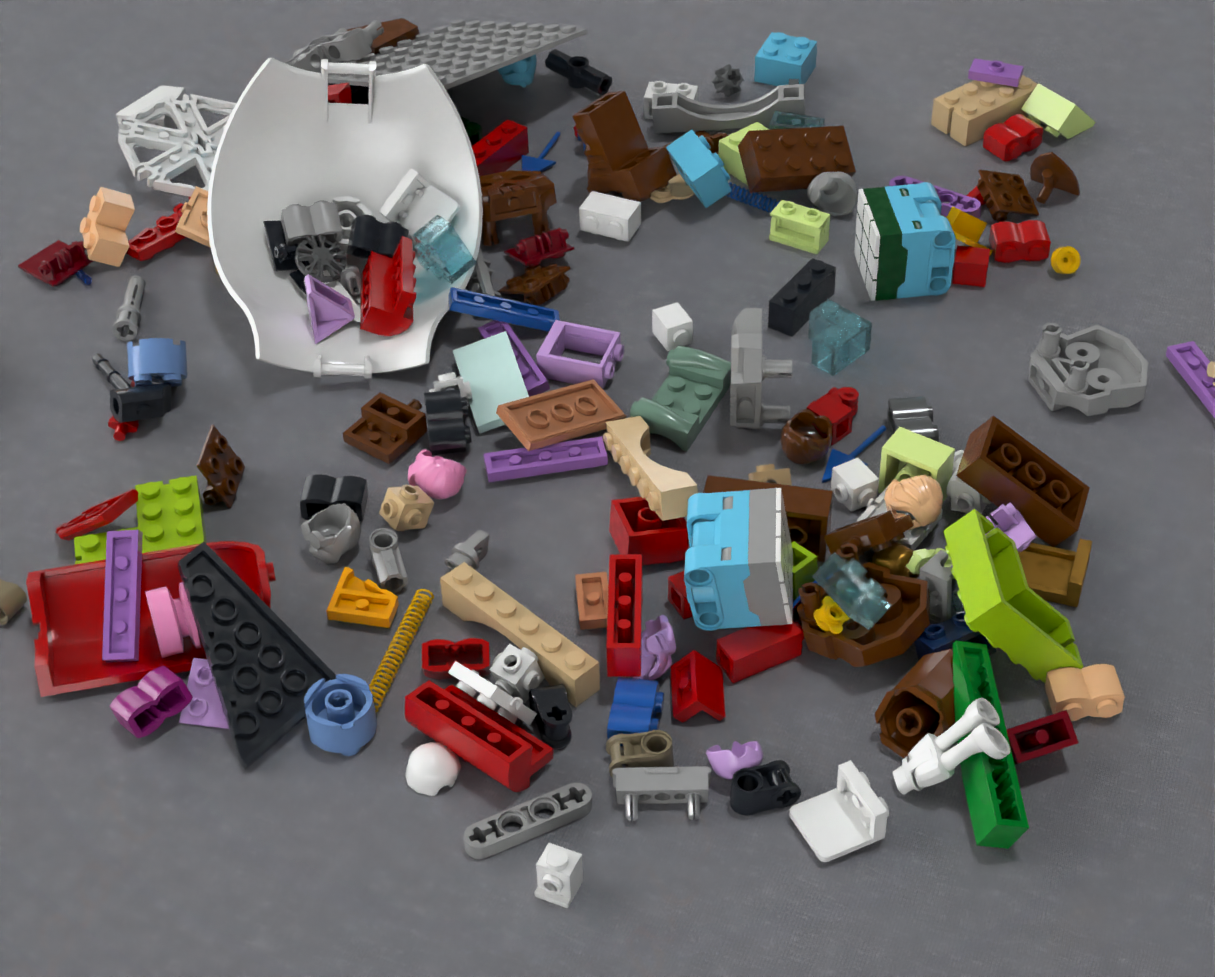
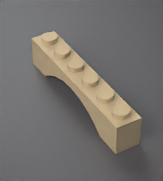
[603,416,698,521]
[440,562,600,707]

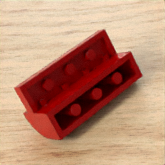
[360,236,417,336]
[405,680,554,792]

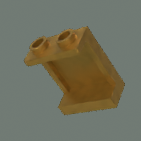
[1018,538,1093,607]

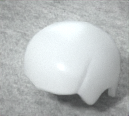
[405,742,461,796]

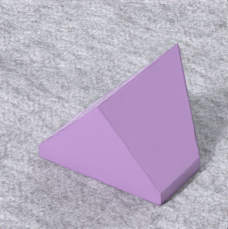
[305,274,355,344]

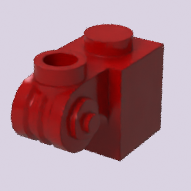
[806,387,859,446]

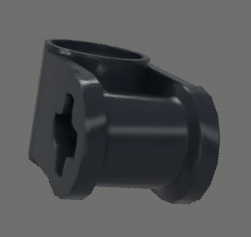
[528,684,572,749]
[730,760,801,816]

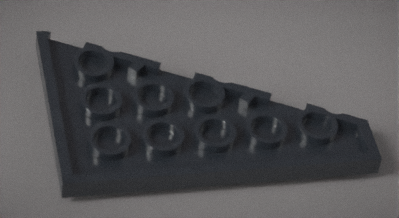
[177,542,336,770]

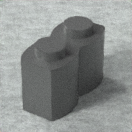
[887,396,939,442]

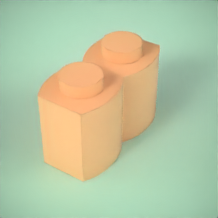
[1045,664,1125,721]

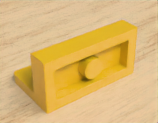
[946,206,993,255]

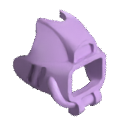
[632,615,676,680]

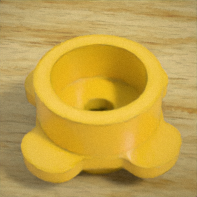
[814,596,851,634]

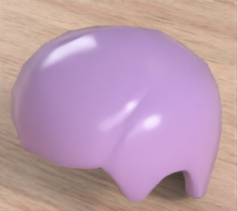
[706,741,763,780]

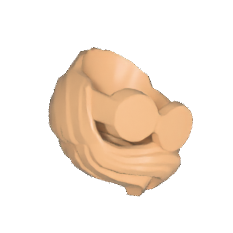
[884,475,943,531]

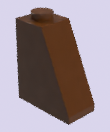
[347,18,420,60]

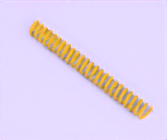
[369,589,434,713]

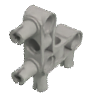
[285,20,384,73]

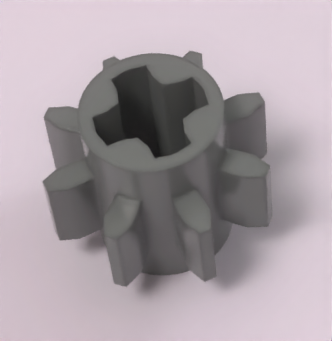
[712,64,744,97]

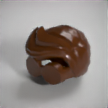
[781,409,833,464]

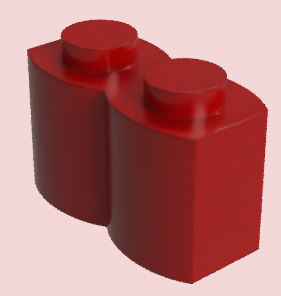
[983,114,1043,161]
[989,220,1051,263]
[421,638,491,680]

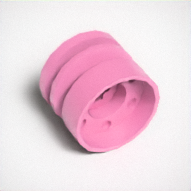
[145,582,201,658]

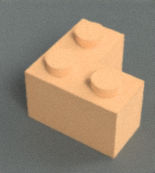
[80,187,135,267]

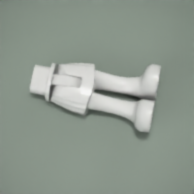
[893,698,1010,795]

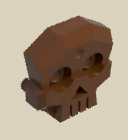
[479,170,557,246]
[796,544,930,667]

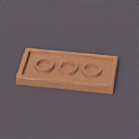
[496,379,626,451]

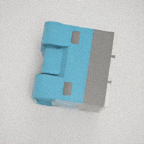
[684,488,793,631]

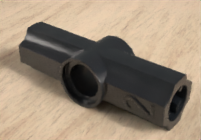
[545,49,612,96]

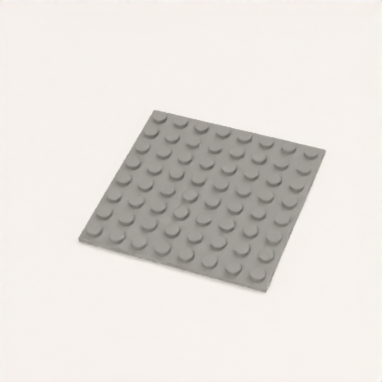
[328,19,587,90]

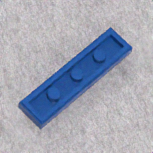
[448,287,560,332]

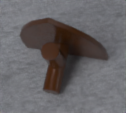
[1030,152,1080,204]

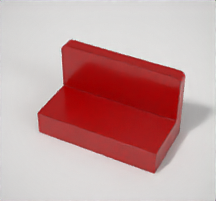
[671,650,726,723]

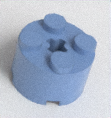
[127,338,187,387]
[304,674,377,756]

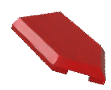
[55,489,138,541]

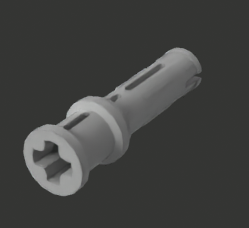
[112,276,146,341]

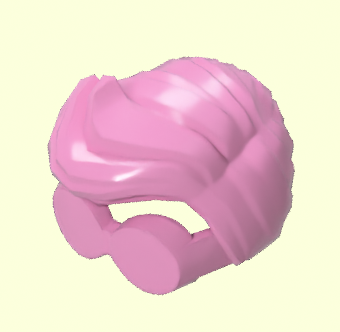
[408,449,467,499]

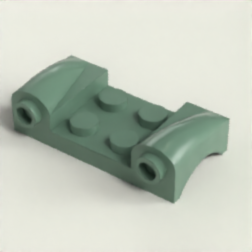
[630,345,731,451]

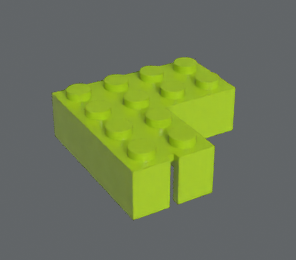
[74,475,207,564]
[943,509,1084,683]

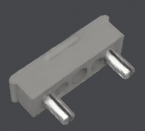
[612,766,711,821]

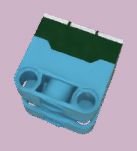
[854,182,956,301]

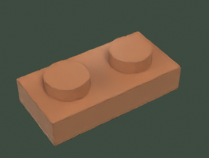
[575,572,608,630]

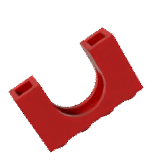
[668,571,804,684]

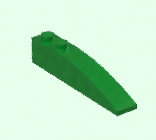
[953,640,1029,849]

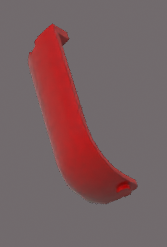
[26,541,276,697]

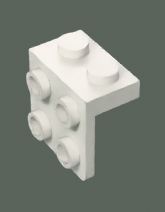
[379,168,460,248]
[789,760,889,862]

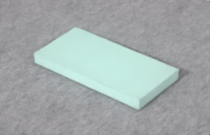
[452,331,529,433]

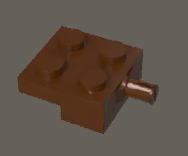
[343,392,427,464]
[824,510,914,560]

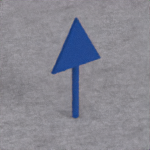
[522,131,561,172]
[822,425,886,483]

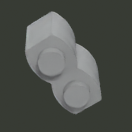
[281,200,343,246]

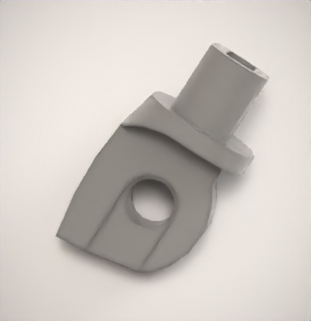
[337,263,361,296]
[445,530,489,570]

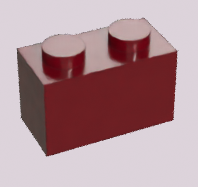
[1006,710,1079,765]

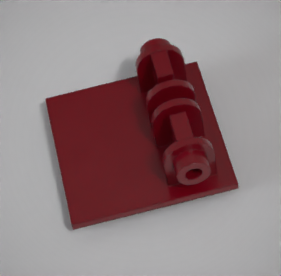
[504,228,575,266]
[18,240,94,287]

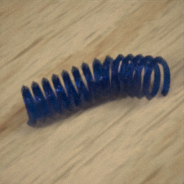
[76,270,92,285]

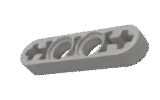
[463,782,592,859]

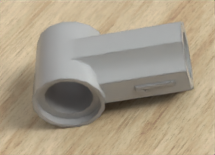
[369,528,408,593]

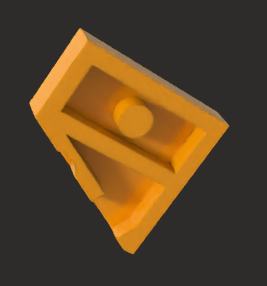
[326,567,399,628]

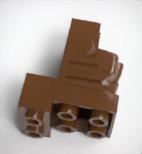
[573,90,677,202]

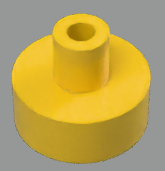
[1051,246,1081,274]

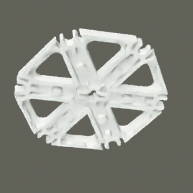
[118,94,237,197]

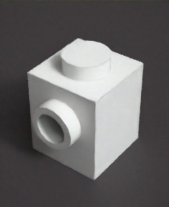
[652,302,693,351]
[831,458,879,512]

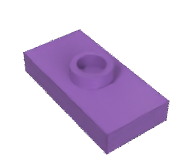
[968,58,1024,87]

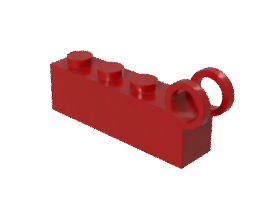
[472,120,529,176]
[607,554,643,677]

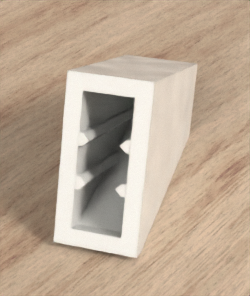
[116,85,185,129]

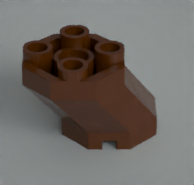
[874,648,955,758]

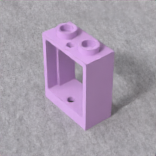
[536,320,624,389]

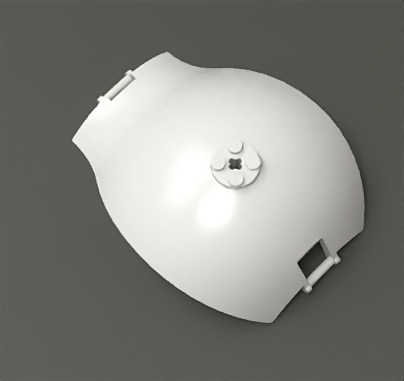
[207,58,483,379]

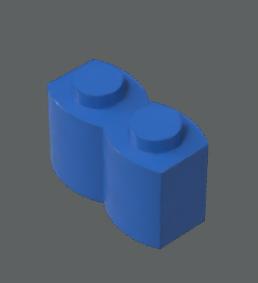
[607,677,665,746]

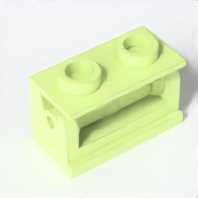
[769,200,830,254]

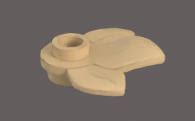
[650,174,695,203]

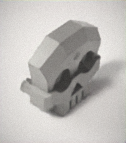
[730,308,792,429]
[1028,323,1148,416]

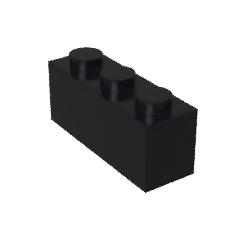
[768,258,836,337]

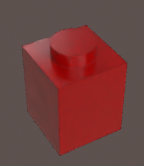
[952,245,990,287]

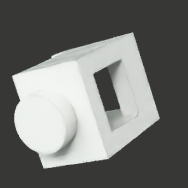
[535,843,583,908]

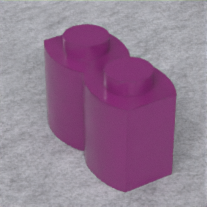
[109,666,193,738]

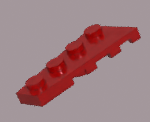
[126,197,191,261]

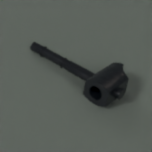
[92,353,171,423]

